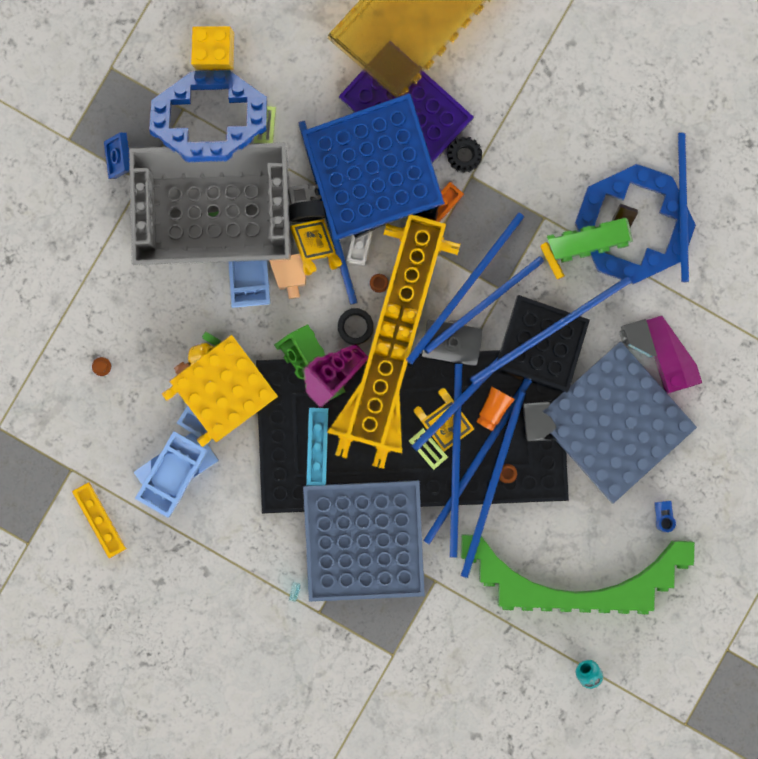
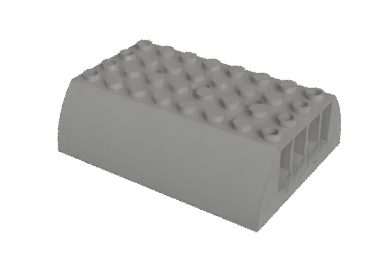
[129,143,291,265]

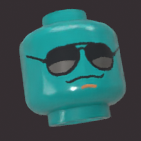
[575,660,603,689]

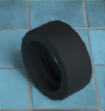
[289,200,326,222]
[338,308,373,345]

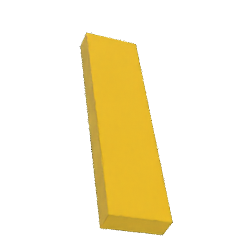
[72,482,127,558]

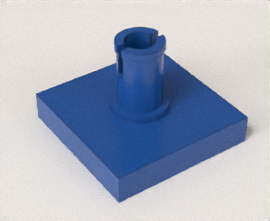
[104,133,130,179]

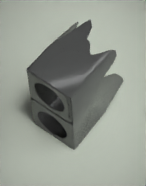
[522,400,556,441]

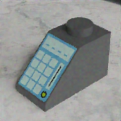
[619,319,657,358]

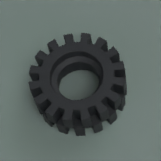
[447,136,482,173]

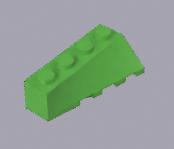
[547,218,633,263]
[274,324,346,403]

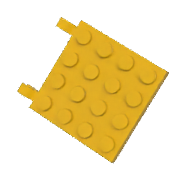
[162,334,278,447]

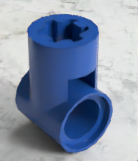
[654,501,676,532]

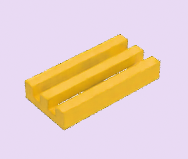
[540,242,565,279]

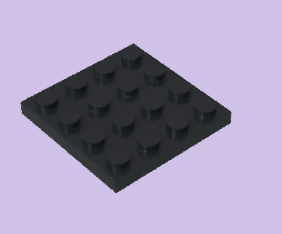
[497,295,590,393]

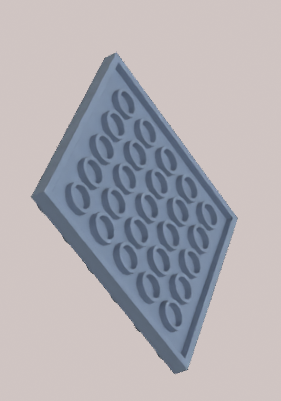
[543,341,697,504]
[303,480,425,602]

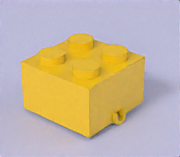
[191,26,234,71]

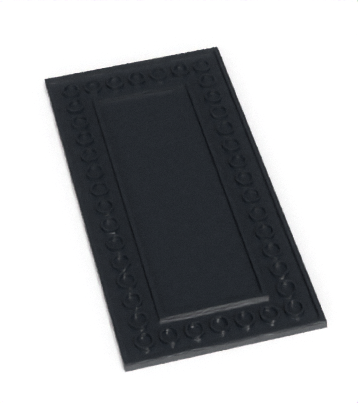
[256,350,569,514]

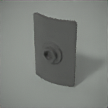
[422,319,482,366]

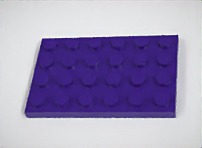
[338,41,474,163]

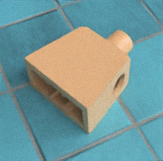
[269,254,306,299]

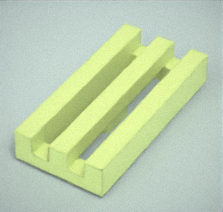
[254,106,276,144]
[409,429,448,470]

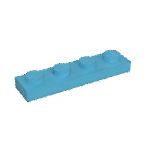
[306,408,329,486]

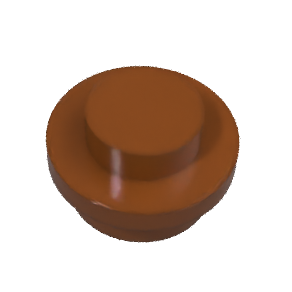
[370,274,389,293]
[92,357,112,376]
[499,464,517,483]

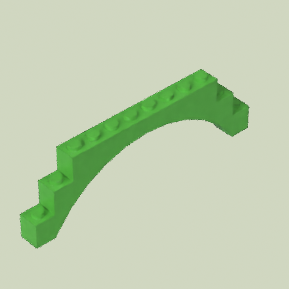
[461,534,695,614]

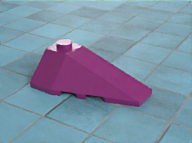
[646,316,702,394]
[304,344,368,407]

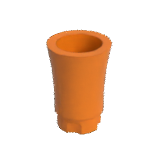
[477,387,515,431]

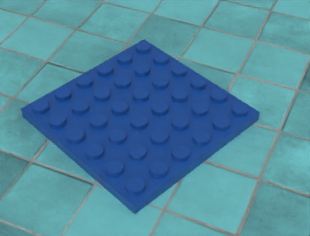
[301,93,445,241]

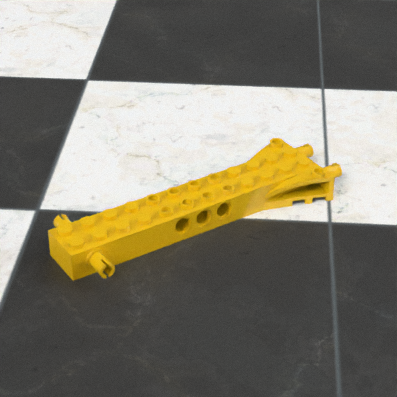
[327,215,461,469]

